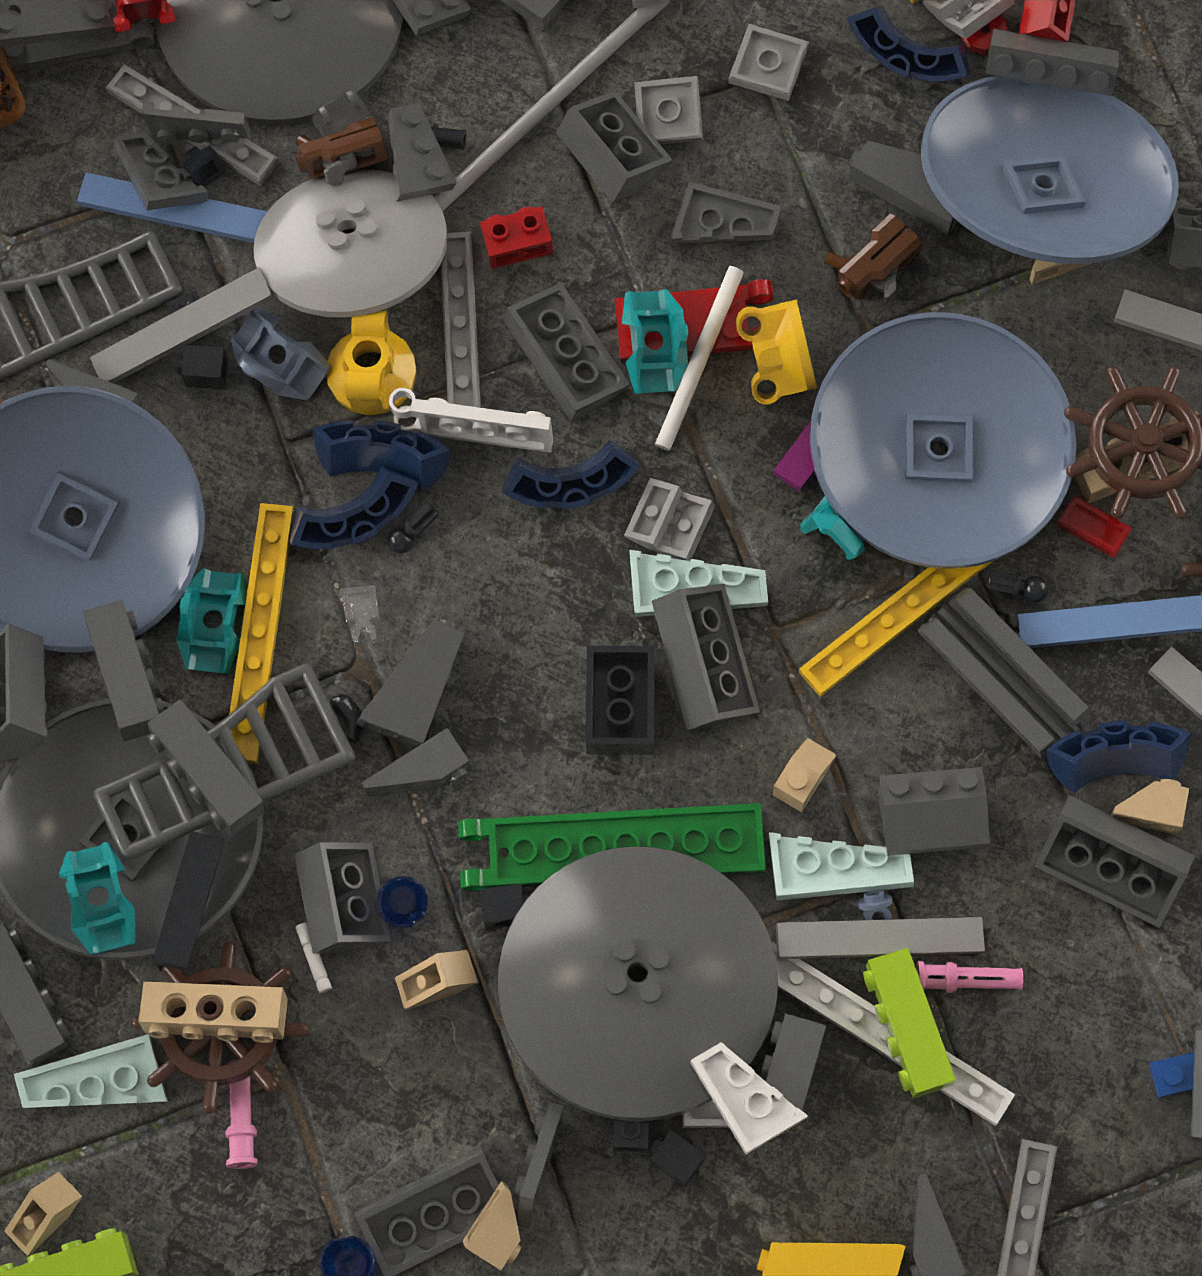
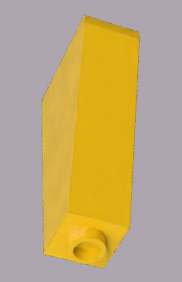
[756,1242,905,1276]

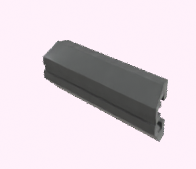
[917,588,1091,759]

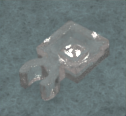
[342,585,380,646]

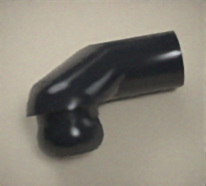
[329,694,362,742]

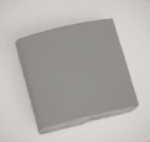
[923,0,1015,39]
[624,478,715,561]

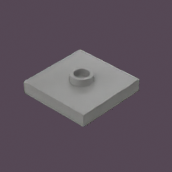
[729,24,809,101]
[634,76,703,145]

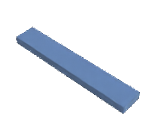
[77,173,268,243]
[1018,595,1202,648]

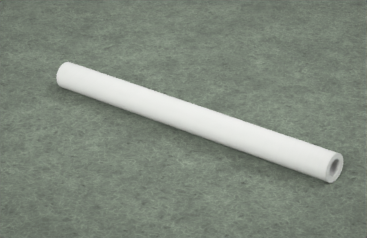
[655,266,744,451]

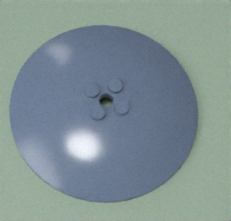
[921,76,1179,264]
[810,312,1077,569]
[0,386,205,653]

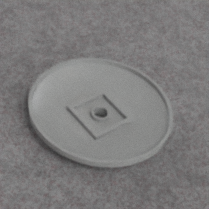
[254,169,447,318]

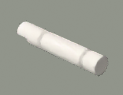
[295,922,332,993]

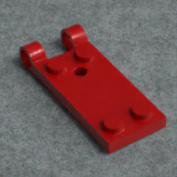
[614,279,774,363]

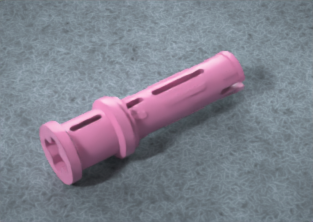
[916,961,1023,993]
[225,1060,258,1169]

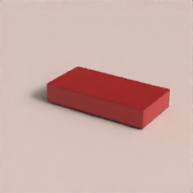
[1056,495,1132,558]

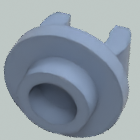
[858,890,893,920]

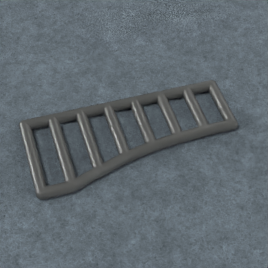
[0,231,183,380]
[93,664,355,860]

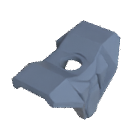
[231,307,332,401]

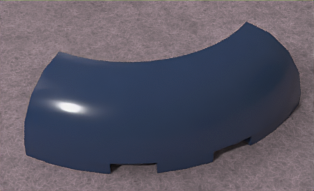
[847,6,970,82]
[313,420,450,491]
[502,439,641,509]
[290,466,418,549]
[1047,721,1191,793]

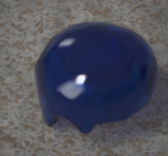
[376,876,428,928]
[319,1235,377,1276]

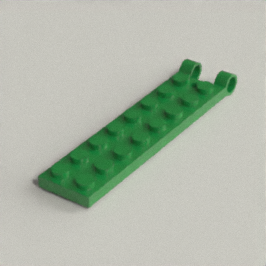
[458,803,766,891]

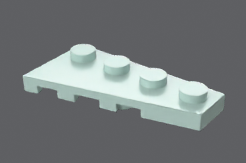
[629,550,768,617]
[769,832,914,901]
[14,1034,169,1108]

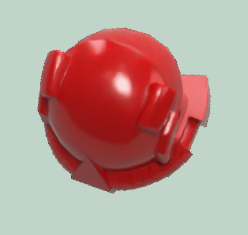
[113,0,176,32]

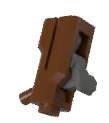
[295,117,388,186]
[824,213,923,304]

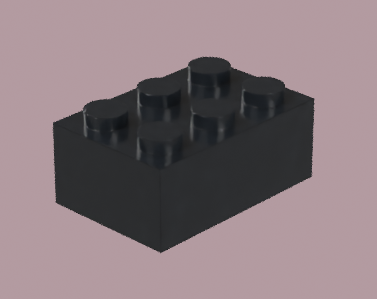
[586,646,655,755]

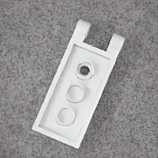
[389,388,553,453]

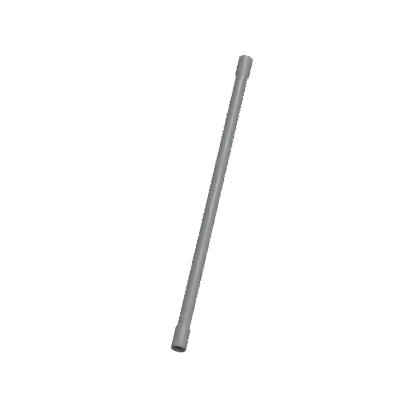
[434,0,670,212]

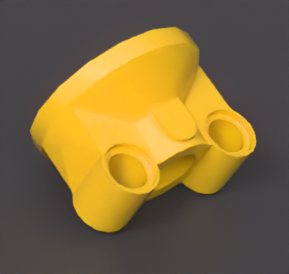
[736,299,817,405]
[327,310,417,416]

